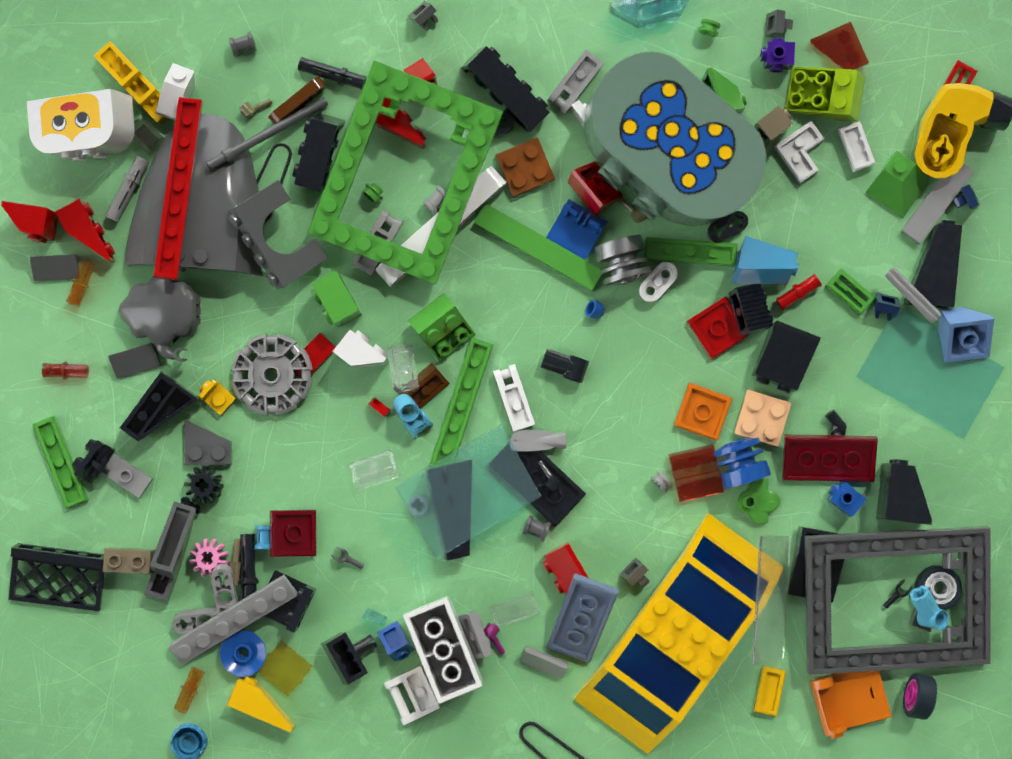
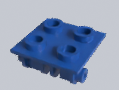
[546,199,608,260]

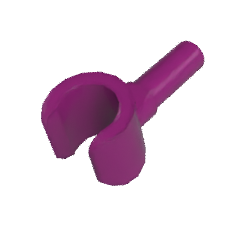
[483,623,505,655]

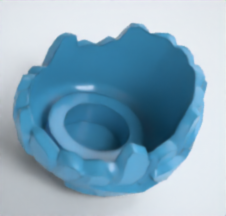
[170,723,208,759]

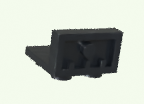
[264,570,317,633]

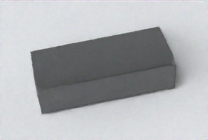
[30,254,80,281]
[108,343,161,379]

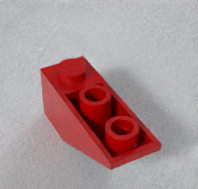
[376,98,426,149]
[55,199,116,263]

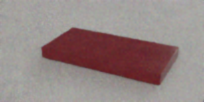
[782,434,878,482]

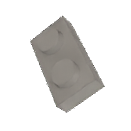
[459,611,492,659]

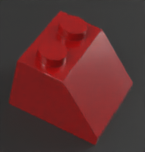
[1,201,58,244]
[542,542,589,595]

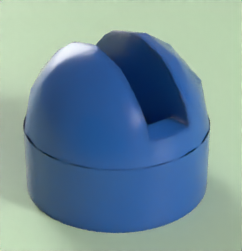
[585,299,605,319]

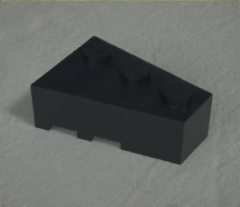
[292,113,345,192]
[120,371,199,442]

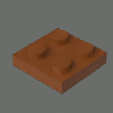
[496,137,555,197]

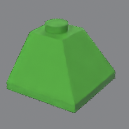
[702,67,747,114]
[866,151,929,218]

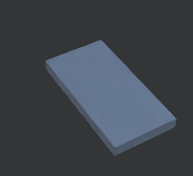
[546,574,619,663]

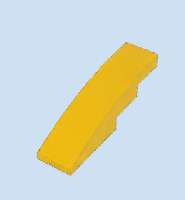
[94,41,167,125]

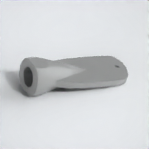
[509,430,566,452]

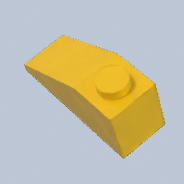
[227,676,295,733]

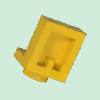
[198,379,237,416]

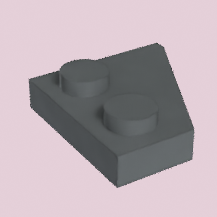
[185,421,232,465]

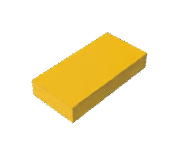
[753,665,786,716]

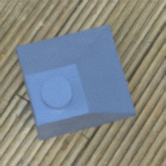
[938,307,994,363]

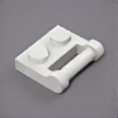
[384,665,440,725]

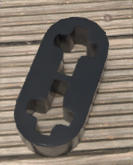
[707,211,748,242]

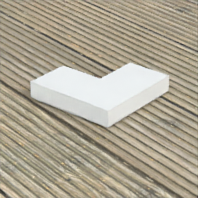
[773,120,824,184]

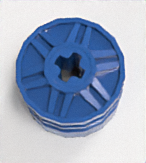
[713,437,771,489]

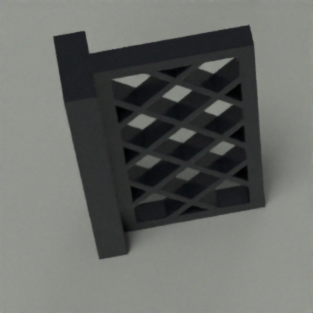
[8,543,105,611]

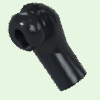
[825,409,847,436]

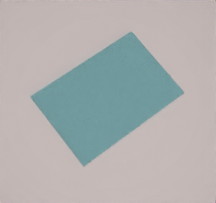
[856,308,1004,438]
[395,424,541,559]

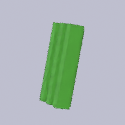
[825,268,875,316]

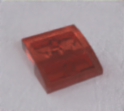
[668,444,724,502]

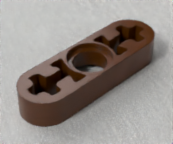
[268,76,327,124]

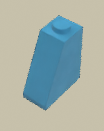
[731,236,799,284]

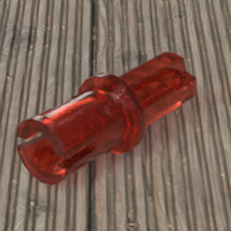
[42,362,89,380]

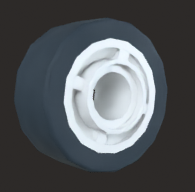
[915,565,962,610]

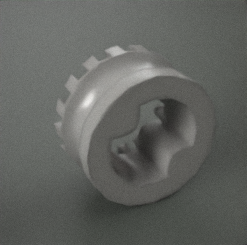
[651,471,673,493]

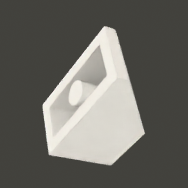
[156,63,195,121]

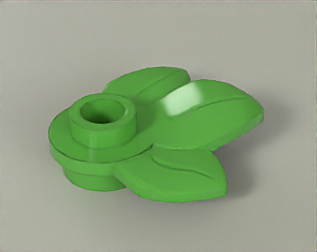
[736,478,781,524]

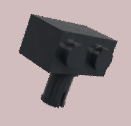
[321,632,377,685]

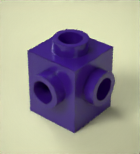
[760,38,795,73]

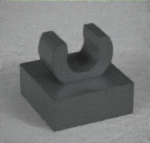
[408,1,438,31]
[765,9,793,38]
[620,558,650,588]

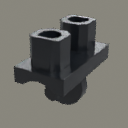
[72,439,115,483]

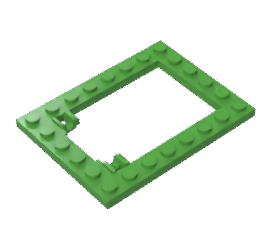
[308,60,503,284]

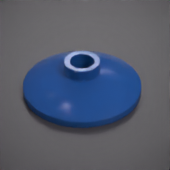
[220,630,266,677]

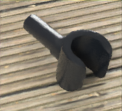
[538,460,560,492]
[883,580,912,608]

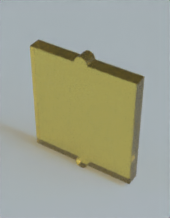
[258,641,312,696]

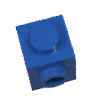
[827,482,867,517]

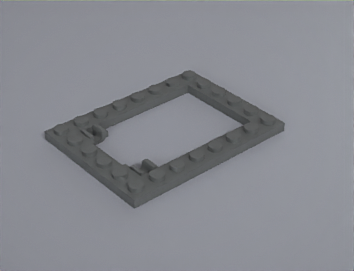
[805,526,991,675]

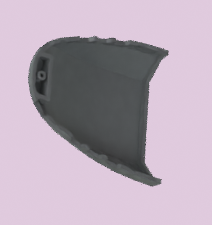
[125,114,264,277]

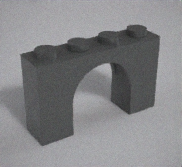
[228,180,328,289]

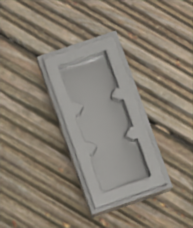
[101,454,153,498]

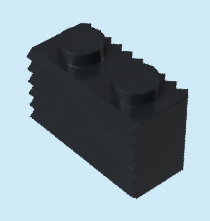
[729,284,773,336]

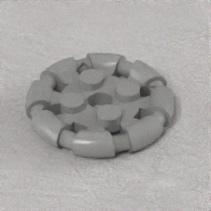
[231,334,313,416]

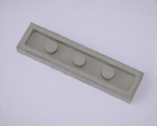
[901,164,974,244]

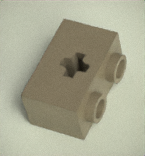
[754,106,793,148]
[103,547,155,574]

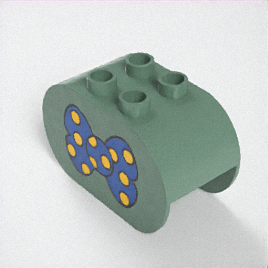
[584,52,766,226]

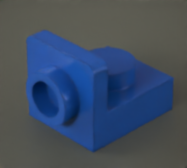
[377,621,414,661]

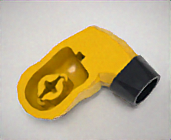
[915,83,1012,178]

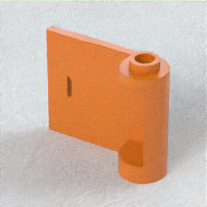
[809,671,892,739]

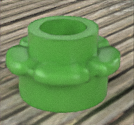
[362,183,383,204]

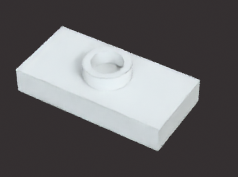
[838,121,876,172]

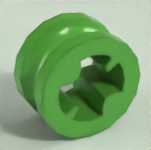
[698,19,721,37]

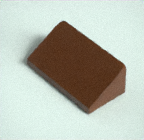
[398,363,450,409]

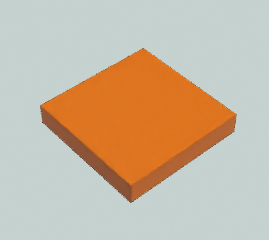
[674,382,733,441]

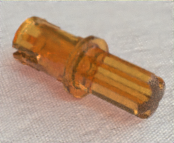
[66,260,94,306]
[174,666,205,713]

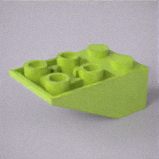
[785,66,866,122]

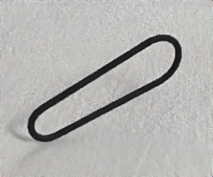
[257,143,292,222]
[519,721,585,759]

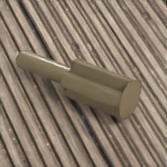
[228,539,241,586]

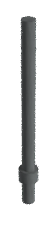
[206,97,328,170]

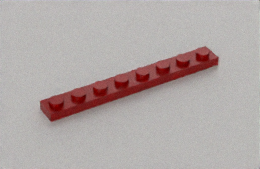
[153,97,203,281]

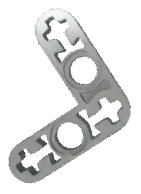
[173,564,238,634]

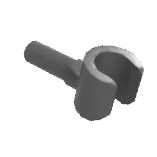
[331,547,364,569]

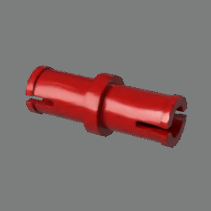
[776,274,822,311]

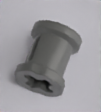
[229,32,257,57]
[522,515,551,542]

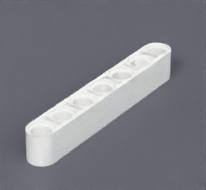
[375,166,507,287]

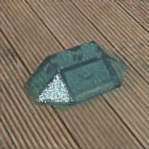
[609,0,690,29]

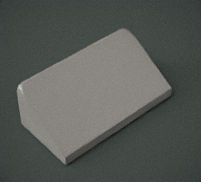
[520,646,568,678]

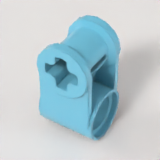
[393,394,433,439]

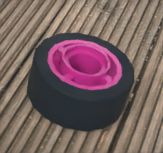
[903,673,937,720]

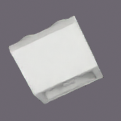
[333,330,389,369]

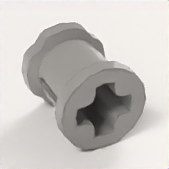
[422,186,446,215]

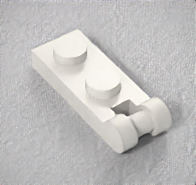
[493,364,535,432]

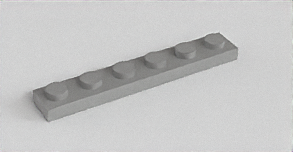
[168,575,297,665]

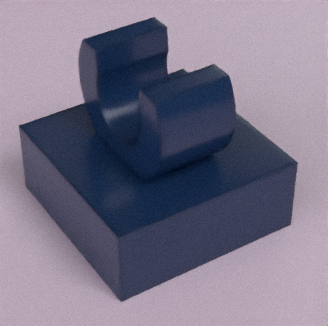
[953,184,980,209]
[874,293,900,321]

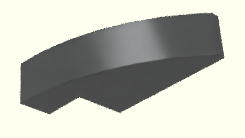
[144,501,196,604]

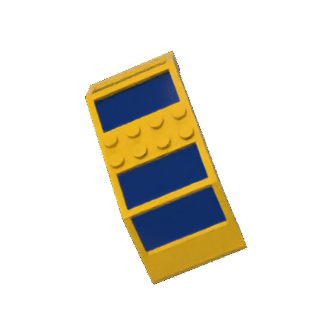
[574,513,783,754]

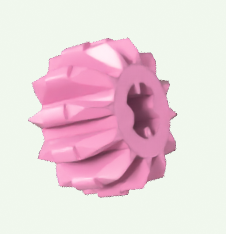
[189,538,229,577]

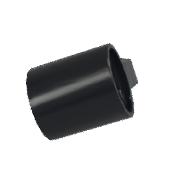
[540,349,589,383]

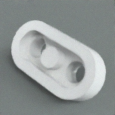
[639,262,678,302]

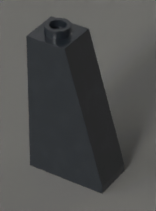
[904,220,962,309]

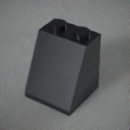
[752,321,821,394]
[876,459,932,525]

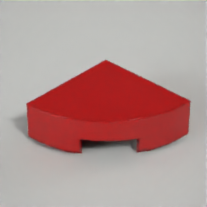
[368,397,391,417]

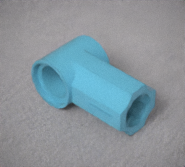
[909,586,949,630]

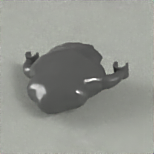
[118,268,201,362]

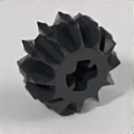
[184,466,224,505]

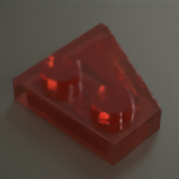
[810,21,869,70]

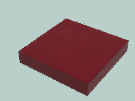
[270,510,316,557]

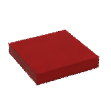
[687,296,750,359]

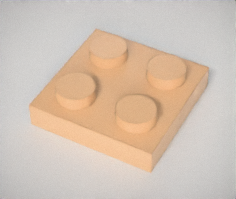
[734,390,791,447]

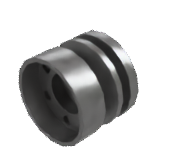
[594,234,651,286]

